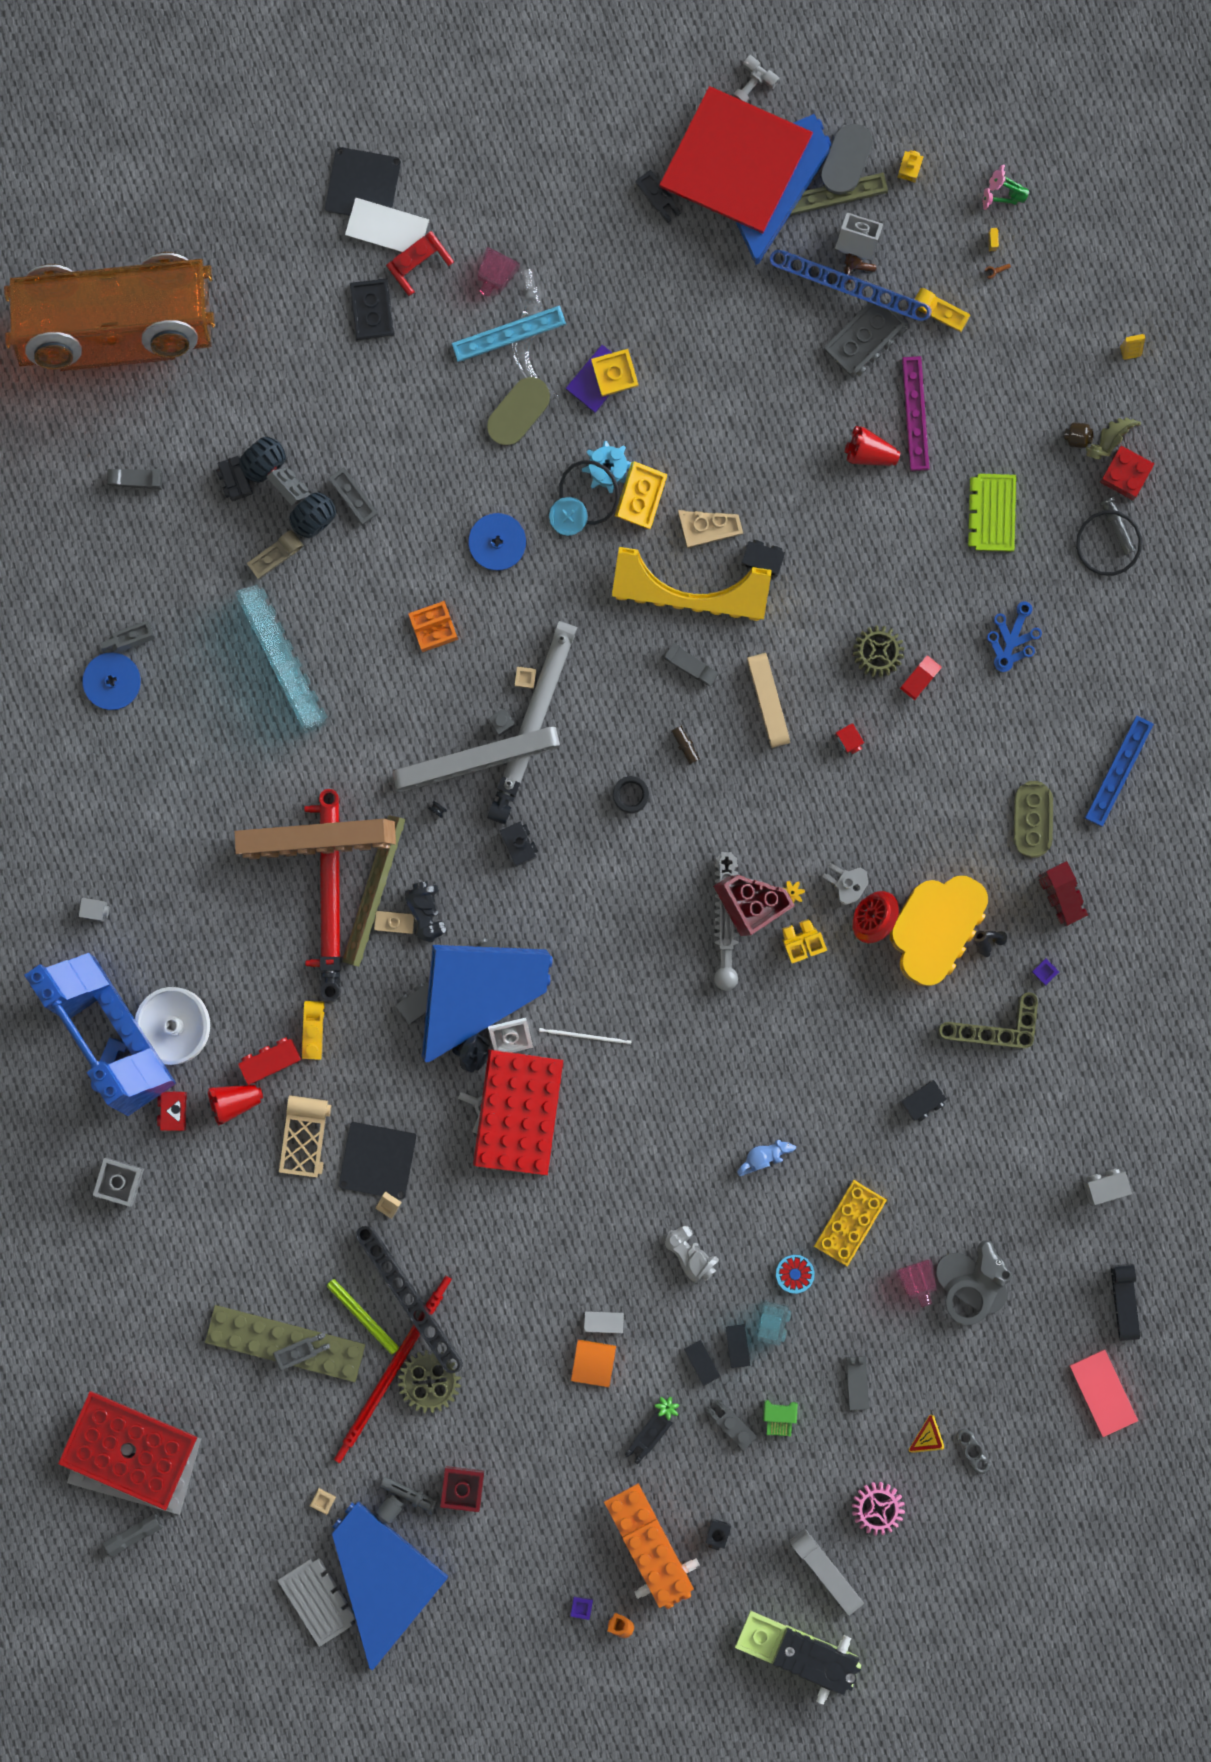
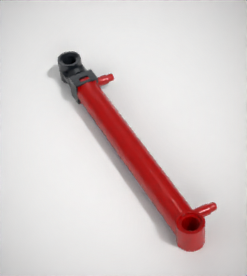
[304,789,341,1002]

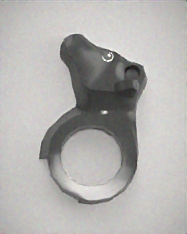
[943,1240,1012,1325]

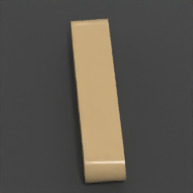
[747,653,790,748]

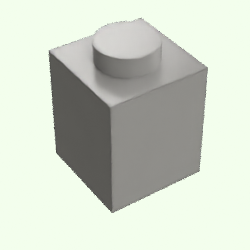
[79,898,109,921]

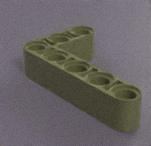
[938,992,1038,1048]

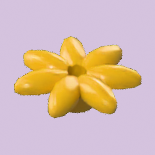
[784,881,805,903]

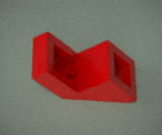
[900,655,942,700]

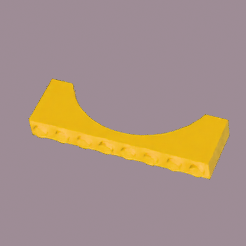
[612,547,771,621]

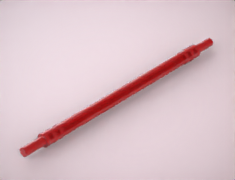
[334,1275,452,1463]

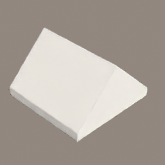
[488,1018,533,1053]

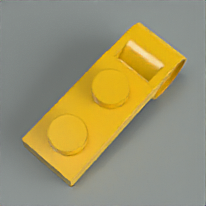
[915,288,970,332]
[302,1001,325,1060]

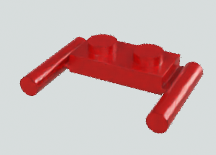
[386,231,454,296]

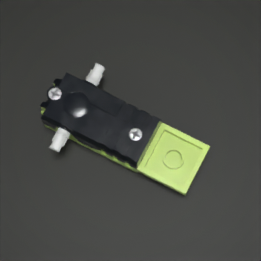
[735,1610,861,1705]

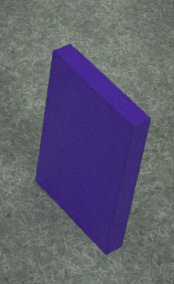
[566,345,612,413]

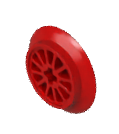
[852,891,899,943]

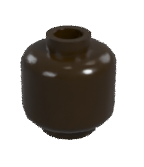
[1064,423,1094,448]

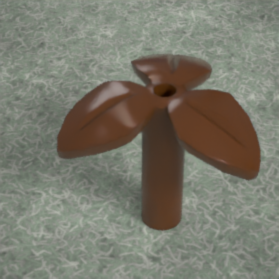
[844,253,876,283]

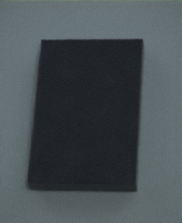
[350,278,395,340]

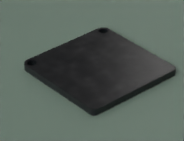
[325,147,401,216]
[339,1122,417,1199]

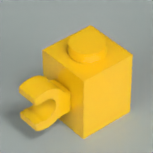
[897,150,923,183]

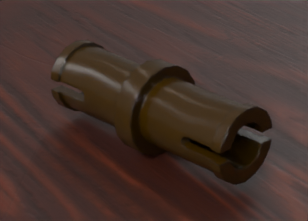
[671,725,700,765]

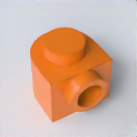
[607,1613,634,1638]

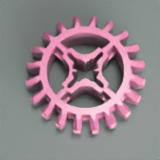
[852,1482,905,1535]

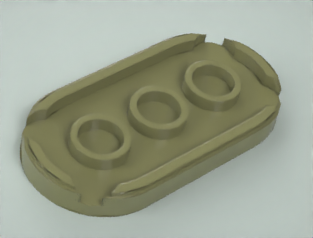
[487,377,550,445]
[1013,781,1053,858]

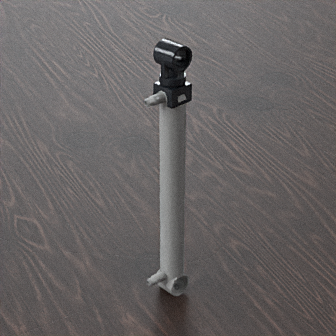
[487,621,578,825]

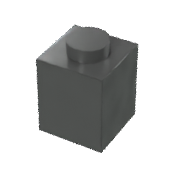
[488,708,515,736]

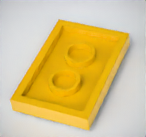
[615,461,667,529]

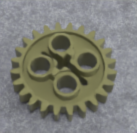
[398,1349,461,1413]

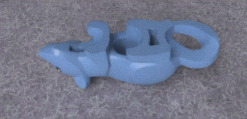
[737,1140,796,1177]

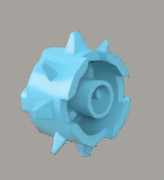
[582,441,631,493]

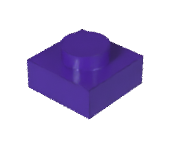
[1032,958,1059,986]
[570,1596,593,1620]

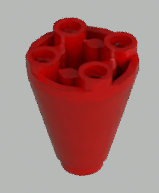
[844,426,900,466]

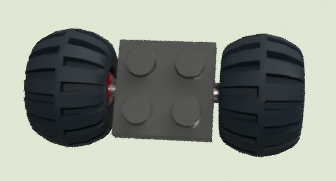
[239,437,336,538]

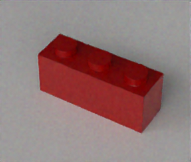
[238,1037,302,1085]

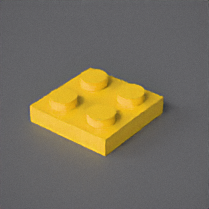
[591,349,639,397]

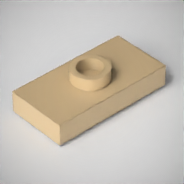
[374,911,415,934]

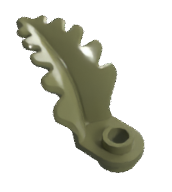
[1086,418,1141,459]

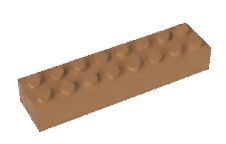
[235,819,396,859]

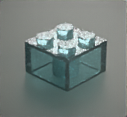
[755,1300,791,1346]

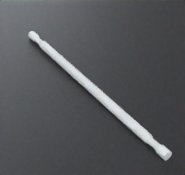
[539,1028,631,1045]

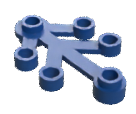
[987,601,1042,672]

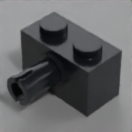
[500,821,538,867]

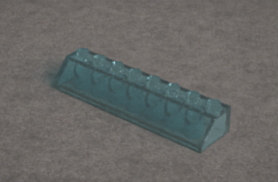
[235,585,328,734]

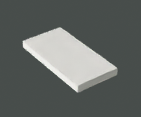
[345,198,429,252]

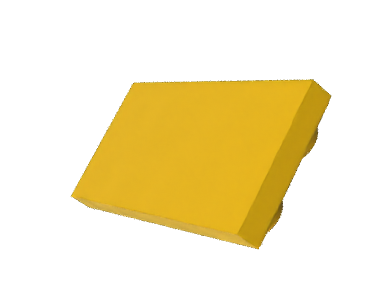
[814,1180,887,1266]

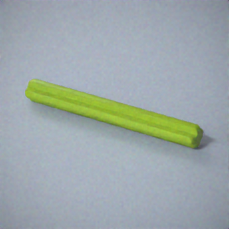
[327,1279,399,1354]

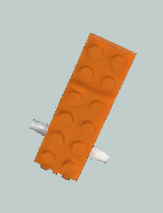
[604,1483,700,1609]

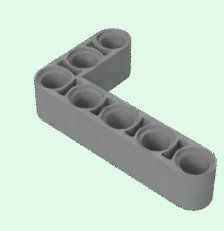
[790,1528,864,1616]

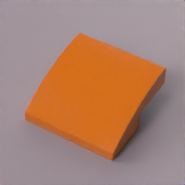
[408,601,458,652]
[571,1339,616,1387]

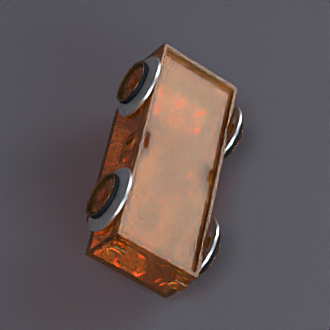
[4,252,215,371]

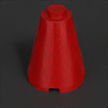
[208,1085,263,1126]

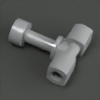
[733,55,780,102]

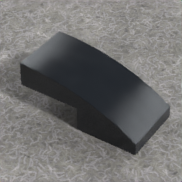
[725,1324,750,1368]
[684,1340,721,1386]

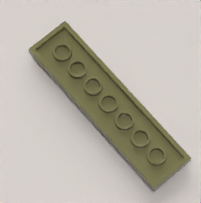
[205,1305,366,1382]

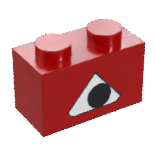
[157,1092,187,1131]

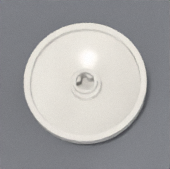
[135,987,210,1065]

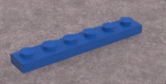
[1084,715,1154,827]

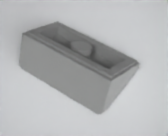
[584,1311,624,1333]

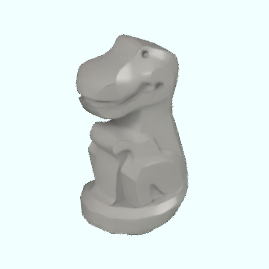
[665,1225,719,1283]

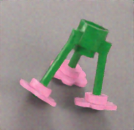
[983,165,1029,210]

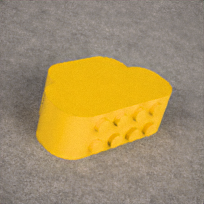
[890,876,988,987]

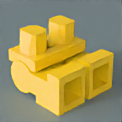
[782,919,827,964]

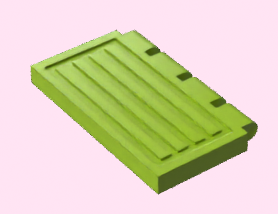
[968,474,1016,552]

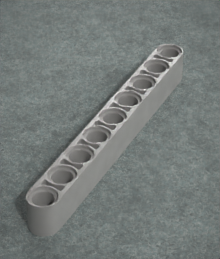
[392,727,560,792]

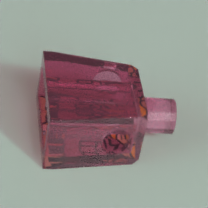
[477,247,520,297]
[895,1258,936,1307]

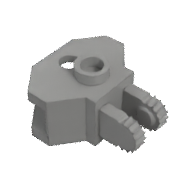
[822,863,868,905]

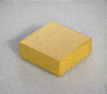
[989,228,999,251]

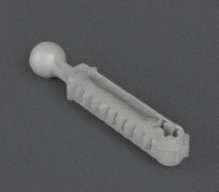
[714,852,739,991]

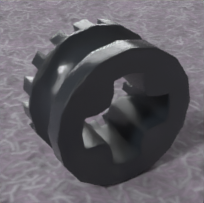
[428,801,447,818]

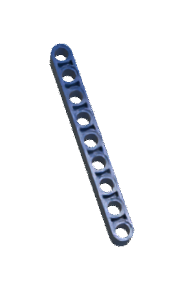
[770,250,932,321]

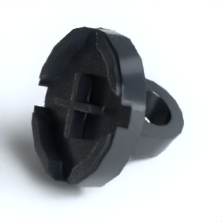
[452,1034,490,1073]

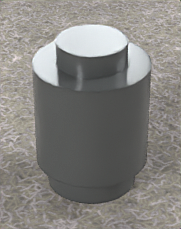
[376,1494,404,1524]

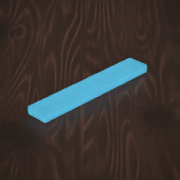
[452,306,566,362]

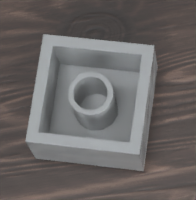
[835,213,883,260]
[93,1158,144,1207]
[1083,1168,1132,1205]

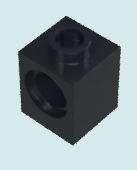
[705,1518,731,1550]

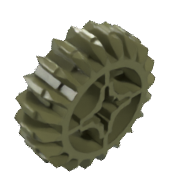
[853,625,905,678]

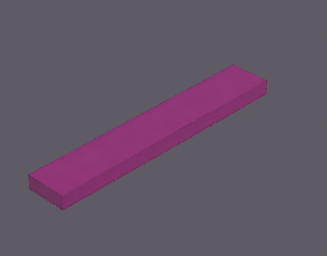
[902,356,930,472]

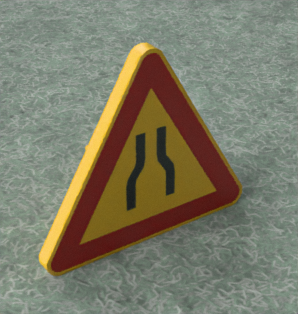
[909,1415,944,1453]

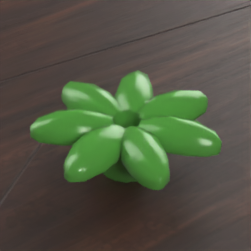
[654,1397,679,1420]

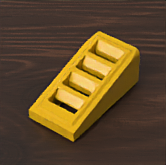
[1120,334,1145,360]

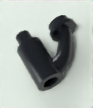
[973,931,1007,957]

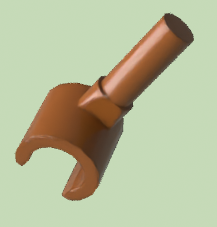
[985,264,1011,279]

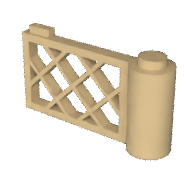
[279,1095,331,1178]

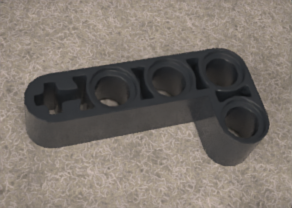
[1111,1263,1140,1341]

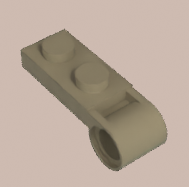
[247,530,304,580]

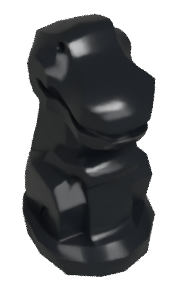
[405,881,447,942]

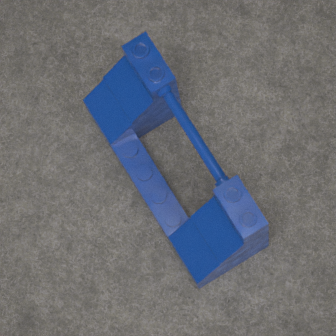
[24,953,176,1116]

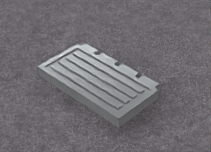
[278,1558,356,1647]

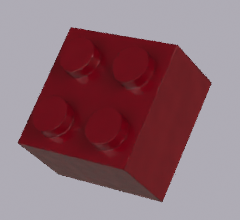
[440,1466,485,1512]

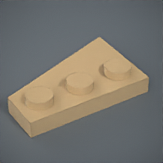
[678,510,743,548]

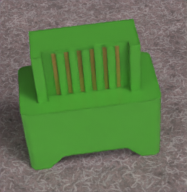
[763,1400,798,1437]

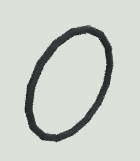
[559,460,619,525]
[1076,510,1142,576]

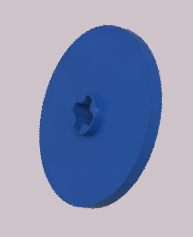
[469,513,526,571]
[83,652,141,710]

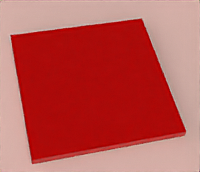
[659,86,813,234]

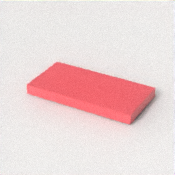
[1069,1349,1138,1437]

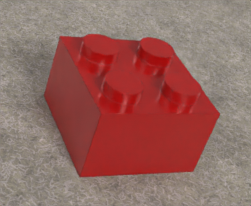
[1100,446,1154,500]

